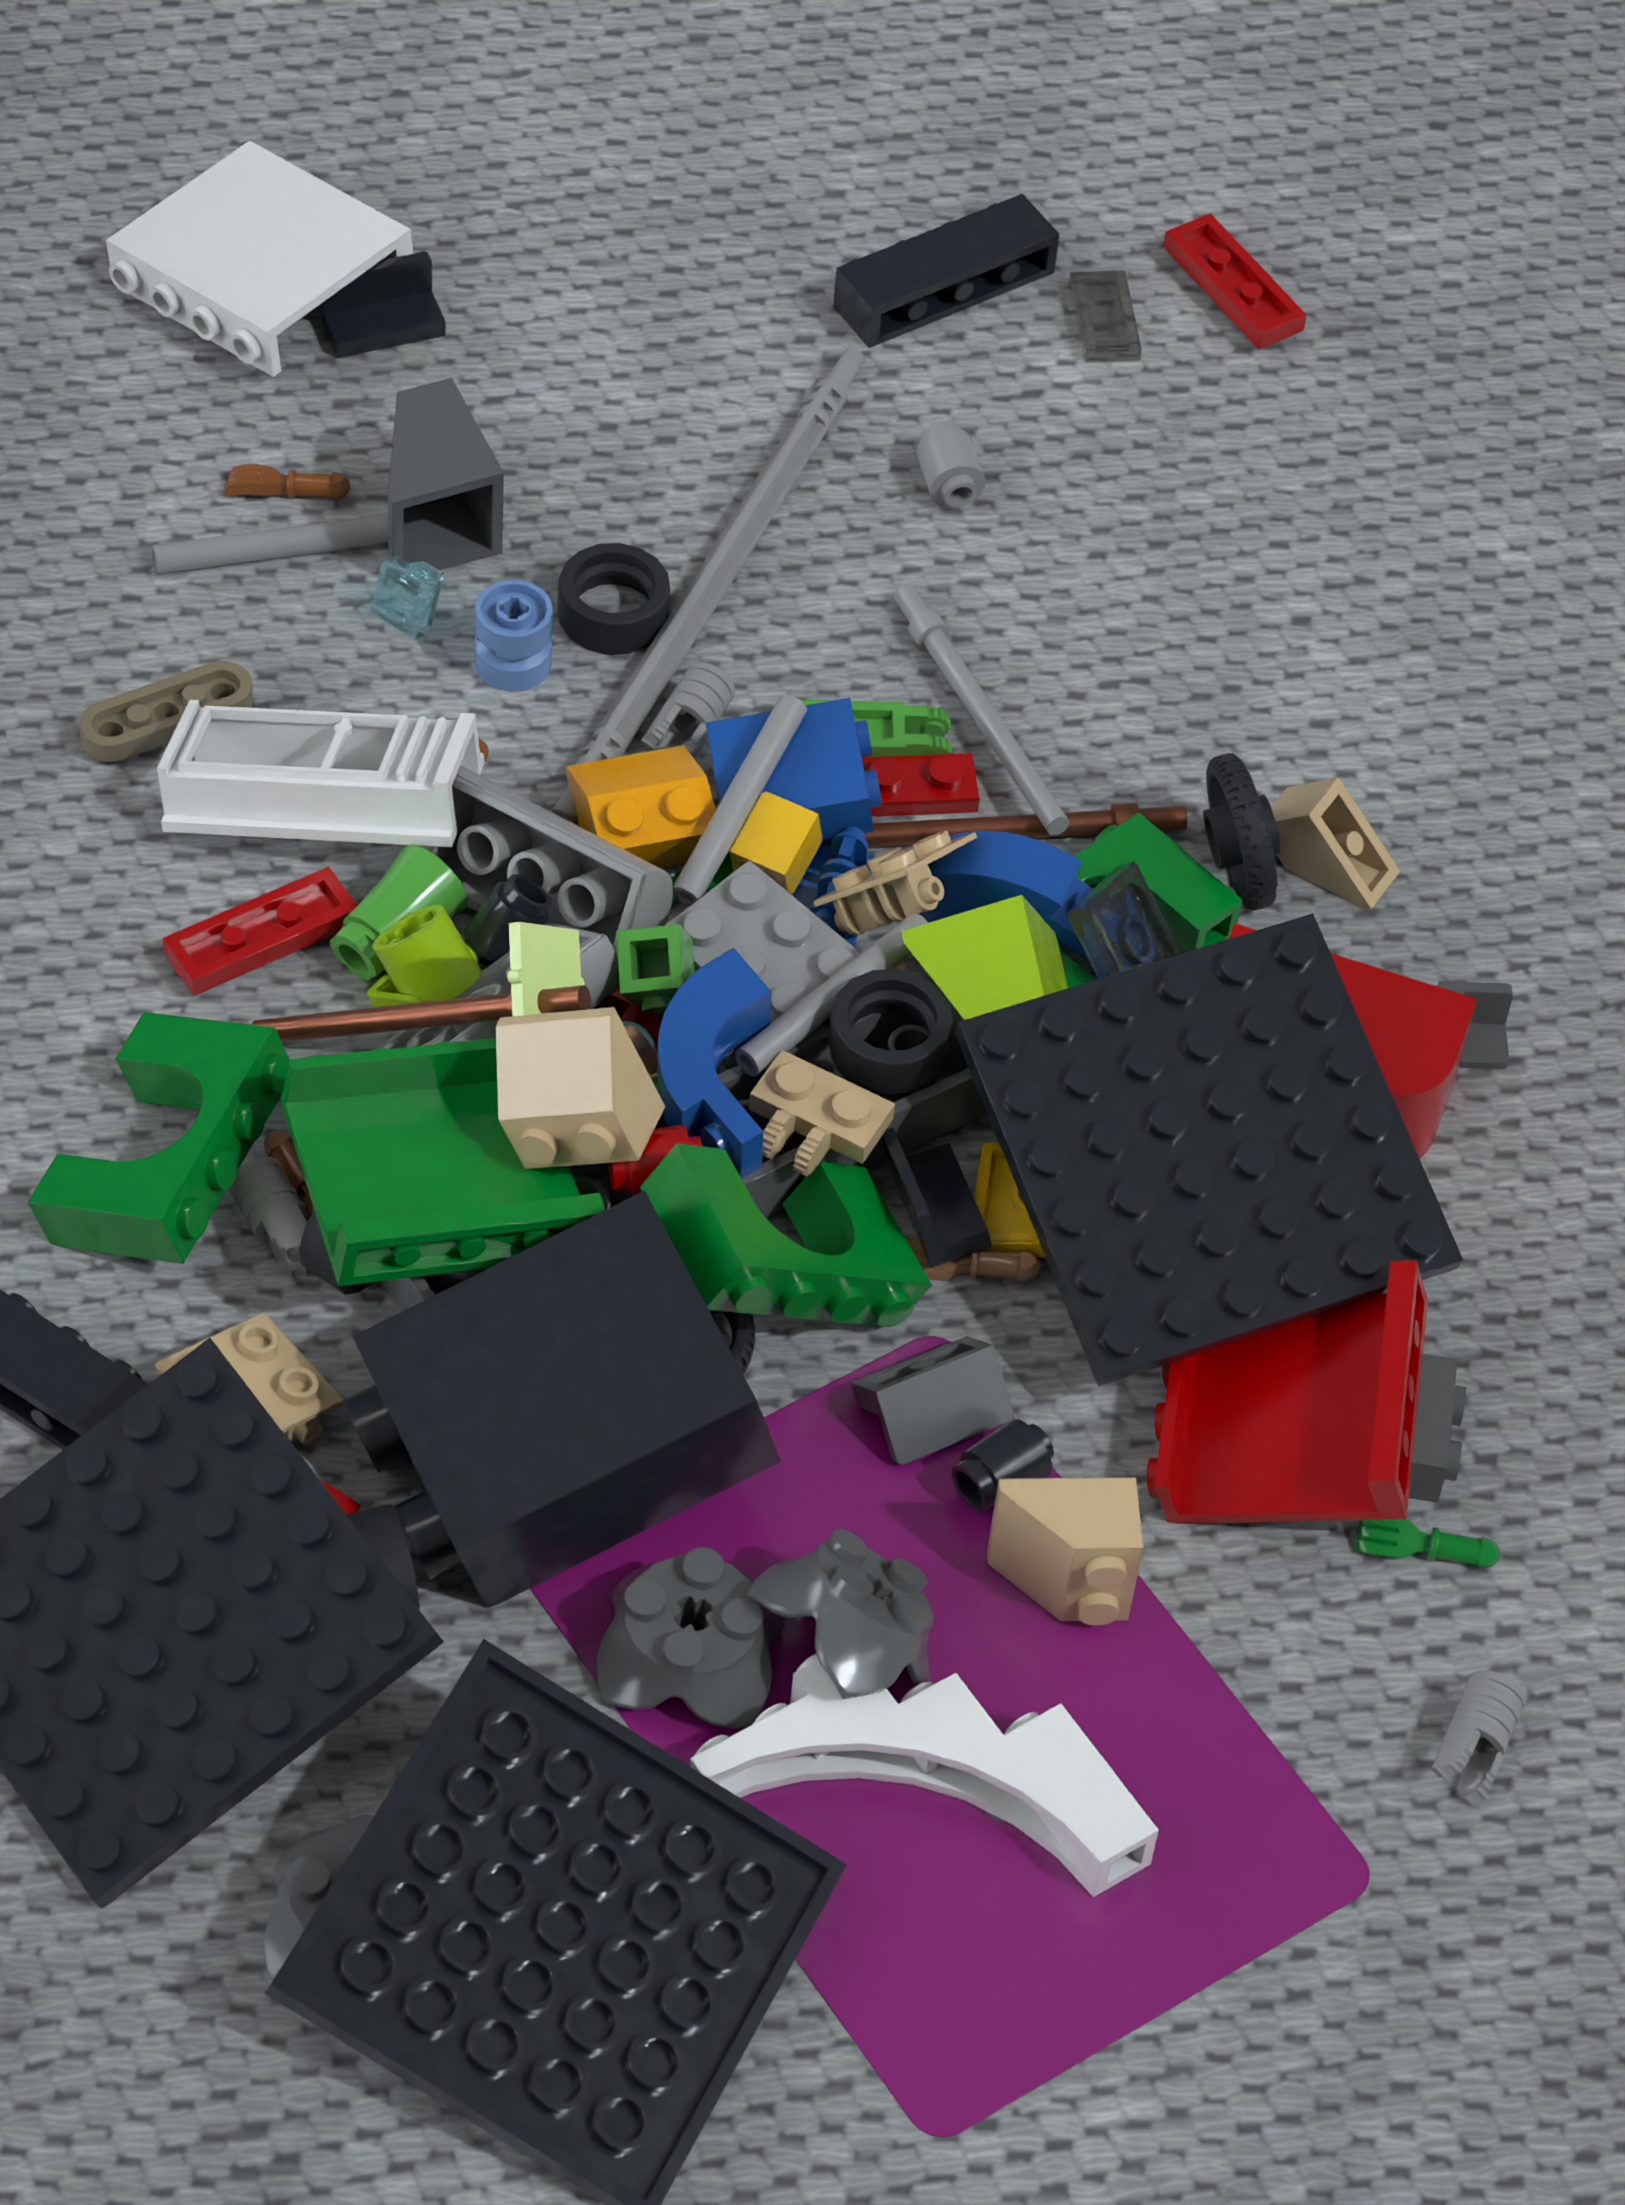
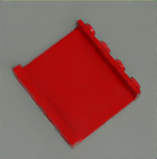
[1147,1260,1428,1524]

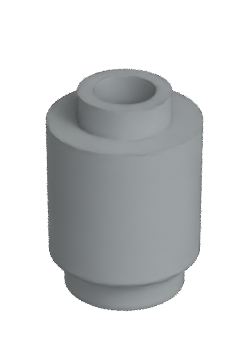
[916,421,986,507]

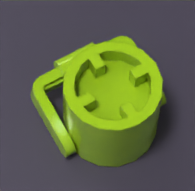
[367,905,481,1007]

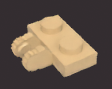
[749,1050,895,1177]

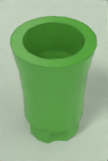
[330,844,468,982]

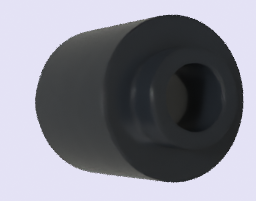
[464,874,552,967]
[952,1419,1054,1512]

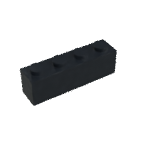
[833,194,1060,348]
[0,1290,148,1450]

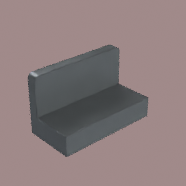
[851,1336,1014,1464]

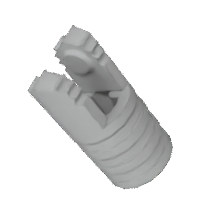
[641,662,736,758]
[228,1157,311,1278]
[1431,1670,1527,1808]

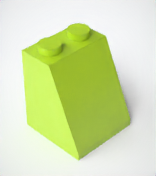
[901,895,1068,1020]

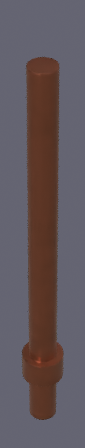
[823,802,1187,848]
[252,985,591,1043]

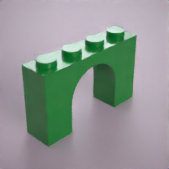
[1059,812,1242,988]
[28,1012,290,1264]
[640,1143,932,1327]

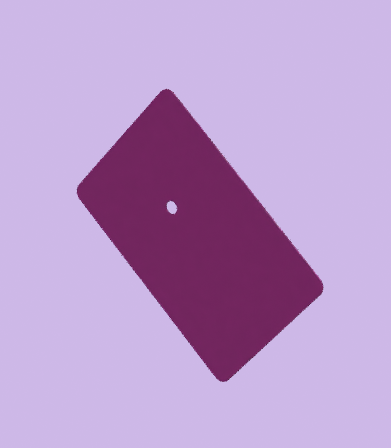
[530,1336,1370,2137]

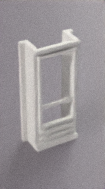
[157,700,485,847]

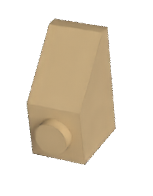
[1271,777,1400,911]

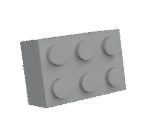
[666,860,861,1029]

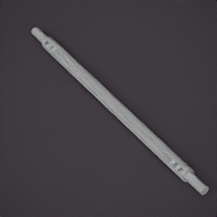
[551,348,865,823]

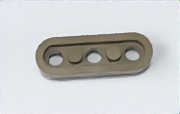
[80,661,253,762]

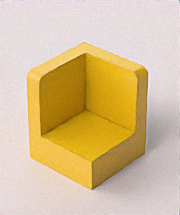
[729,792,822,895]

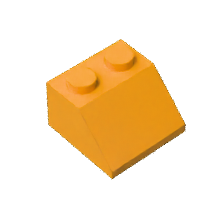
[565,745,716,868]

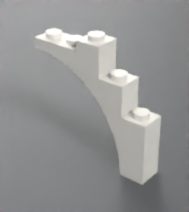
[690,1653,1159,1897]

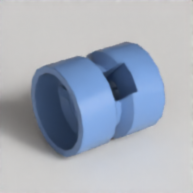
[474,580,553,692]

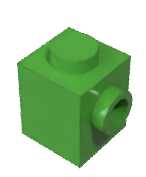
[616,924,695,1014]

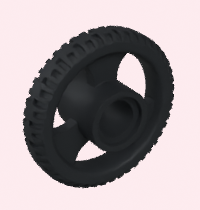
[1203,753,1280,911]

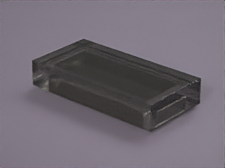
[1069,270,1142,363]

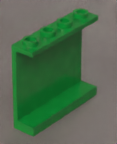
[281,1038,605,1286]

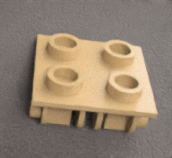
[813,830,977,936]
[155,1312,344,1445]

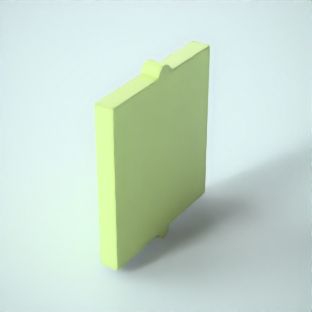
[507,922,585,1016]

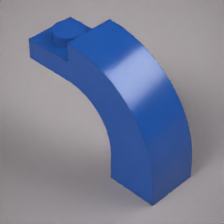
[919,831,1120,963]
[657,948,772,1179]

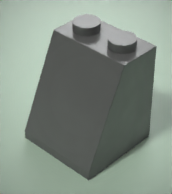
[388,378,504,583]

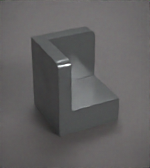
[1437,981,1513,1069]

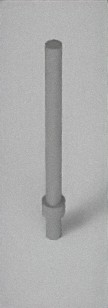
[894,584,1069,835]

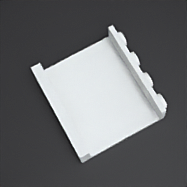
[106,140,413,377]

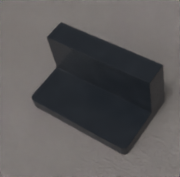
[320,251,446,359]
[882,1127,992,1268]

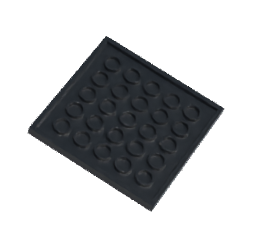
[954,913,1464,1387]
[0,1337,444,1909]
[265,1639,847,2205]

